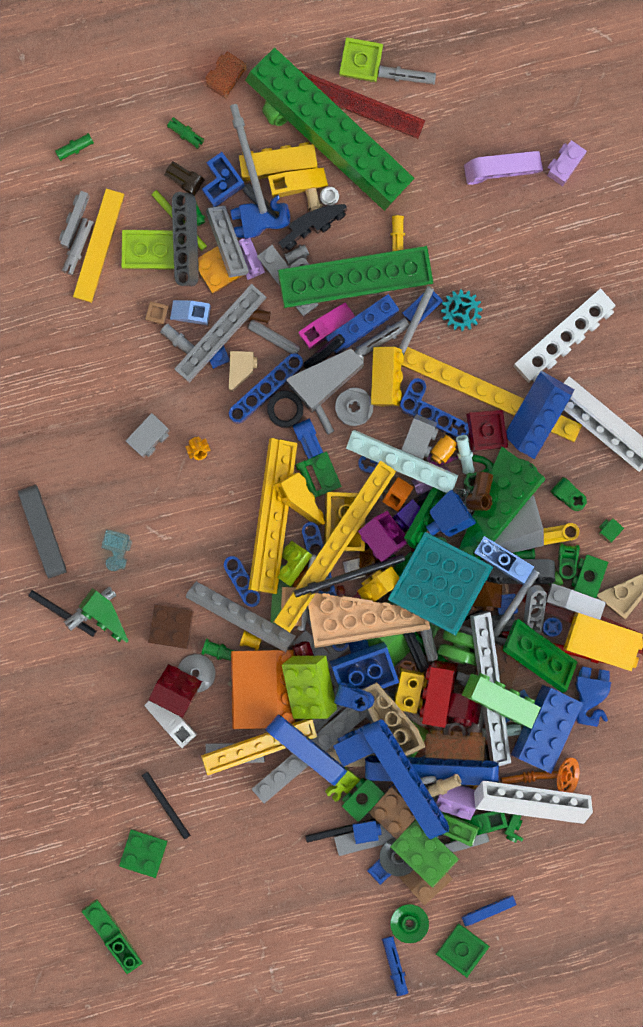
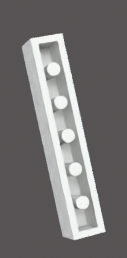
[564,377,643,472]
[474,781,593,824]

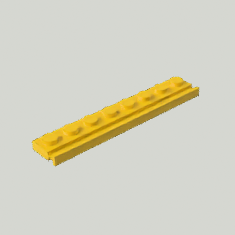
[248,438,297,594]

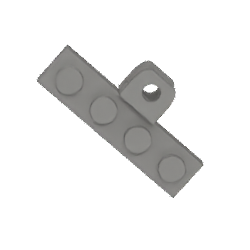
[257,245,319,317]

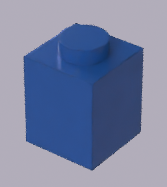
[352,820,382,844]

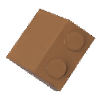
[399,870,453,906]

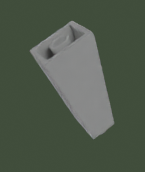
[286,349,364,412]
[465,495,544,559]

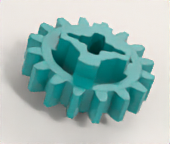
[441,290,483,332]

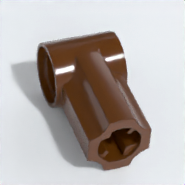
[466,472,493,511]

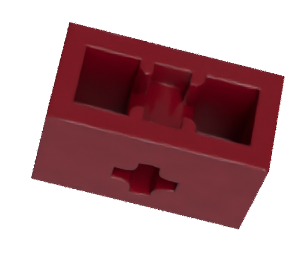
[447,693,482,727]

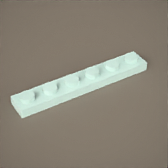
[346,430,458,493]

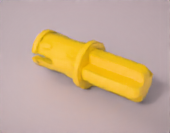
[390,215,405,251]

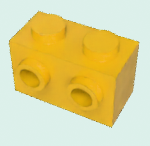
[357,566,400,602]
[394,668,427,714]

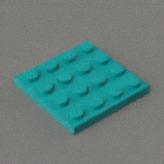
[388,532,493,636]

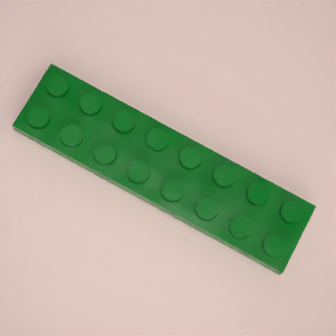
[277,246,434,308]

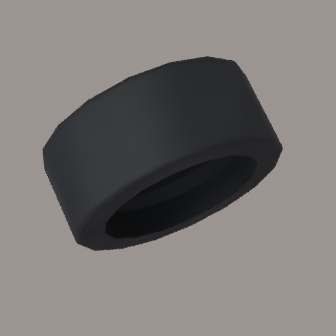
[267,391,303,428]

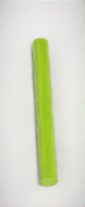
[152,190,207,251]

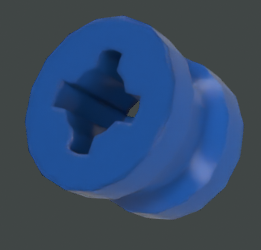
[542,618,562,637]

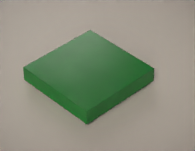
[436,923,490,978]

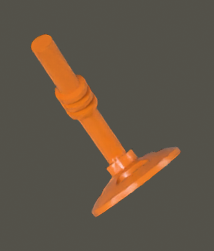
[501,757,580,793]

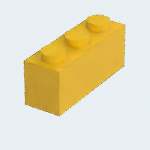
[371,347,404,407]

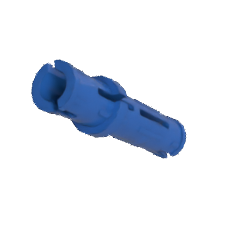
[382,936,409,996]

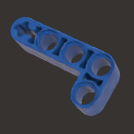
[400,378,469,439]

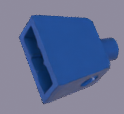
[426,490,476,537]

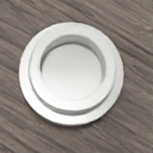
[320,187,339,206]

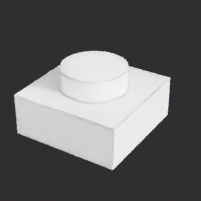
[343,558,366,581]

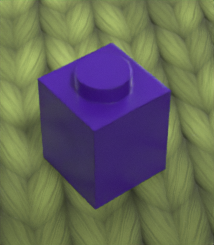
[392,499,421,532]

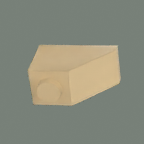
[229,351,257,392]

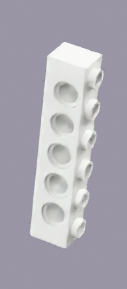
[513,288,616,383]

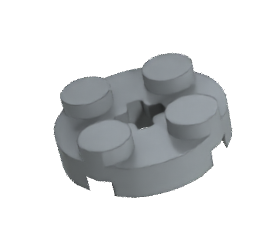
[335,388,373,426]

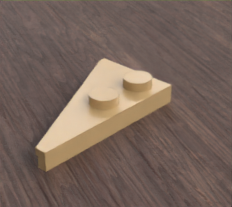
[597,574,643,620]

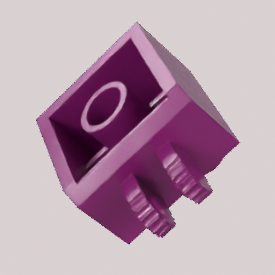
[358,511,408,562]

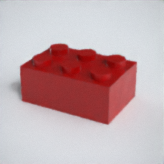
[420,660,458,728]

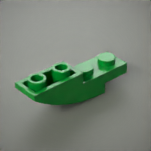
[82,899,143,974]

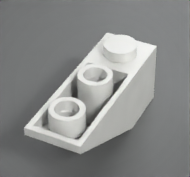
[144,701,198,748]

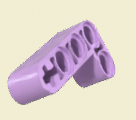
[464,151,543,185]

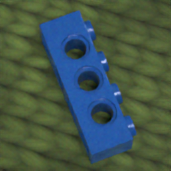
[325,294,399,355]

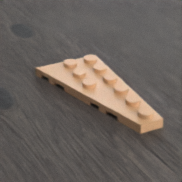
[308,593,430,648]

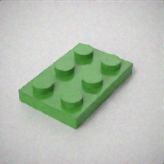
[390,819,459,888]

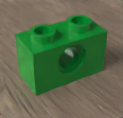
[571,555,609,598]
[342,778,385,822]

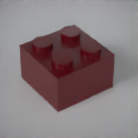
[149,664,203,718]

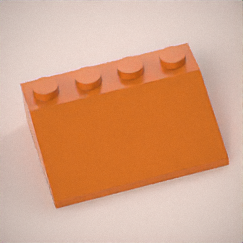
[231,650,295,729]

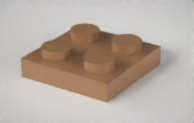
[369,785,416,839]

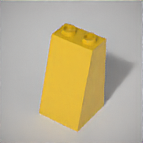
[563,613,643,671]

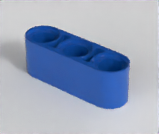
[224,556,261,607]

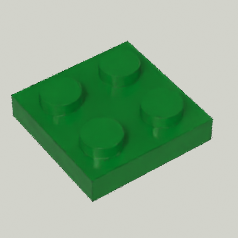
[119,829,168,878]

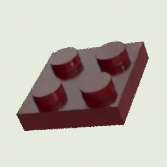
[466,410,508,452]

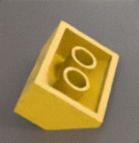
[324,492,365,552]

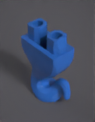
[231,195,290,239]
[575,666,611,727]

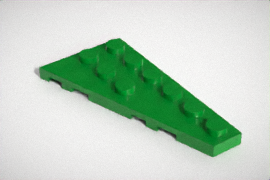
[459,446,545,560]

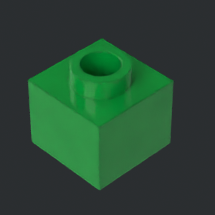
[598,518,624,544]

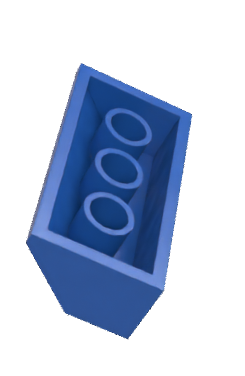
[506,371,575,459]

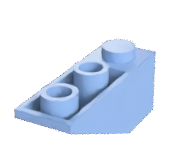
[474,536,534,585]

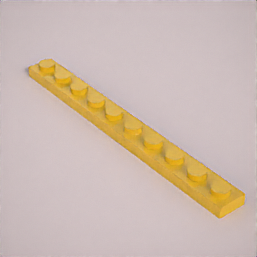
[401,347,582,443]
[274,461,396,633]

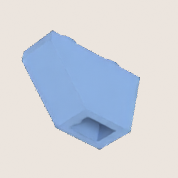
[170,300,211,326]

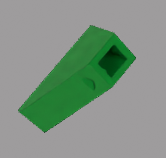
[79,588,129,643]
[450,811,508,842]

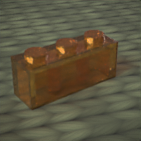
[425,730,486,761]

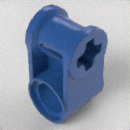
[334,683,374,712]

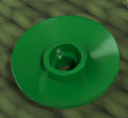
[390,904,429,944]

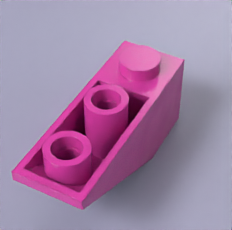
[298,302,355,351]

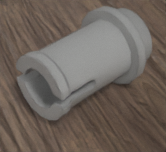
[284,244,310,265]

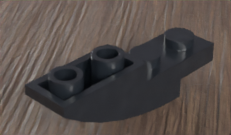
[278,204,347,252]

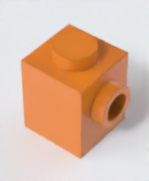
[382,477,414,512]

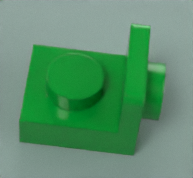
[503,814,524,843]

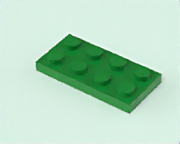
[503,619,578,693]

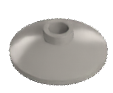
[178,654,216,693]

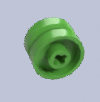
[437,630,477,666]

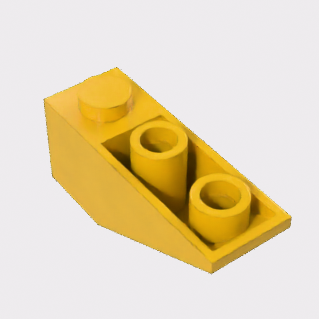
[268,168,328,198]
[274,472,325,525]

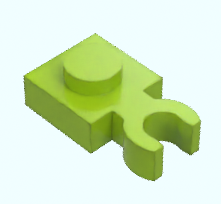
[325,767,360,802]

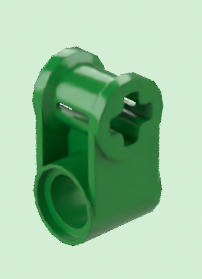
[550,477,587,511]
[557,543,580,581]

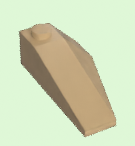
[363,683,426,756]

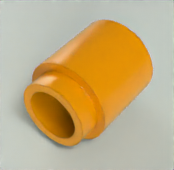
[430,435,457,464]

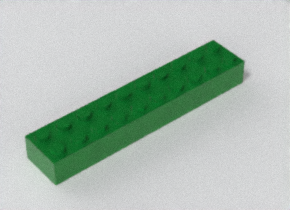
[245,47,415,211]

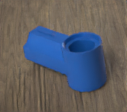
[292,418,323,459]

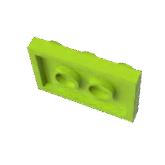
[122,230,174,270]

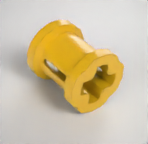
[239,630,262,651]

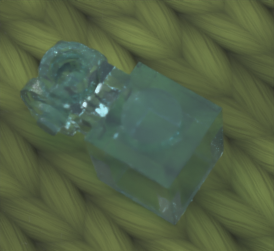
[101,529,132,571]

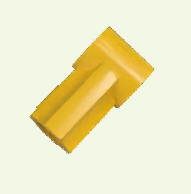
[543,523,579,545]

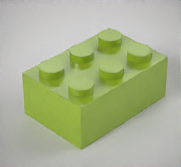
[282,655,337,719]

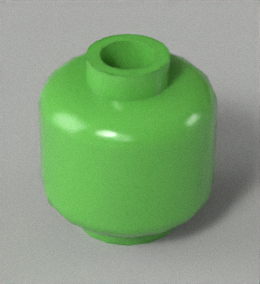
[262,101,287,126]

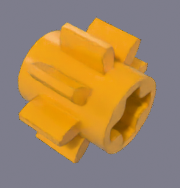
[185,437,211,461]

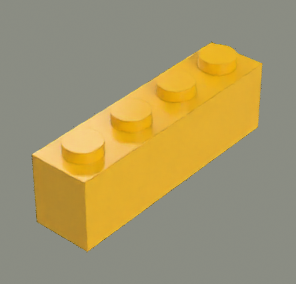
[239,142,318,181]

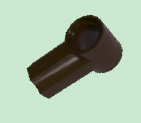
[164,161,205,196]

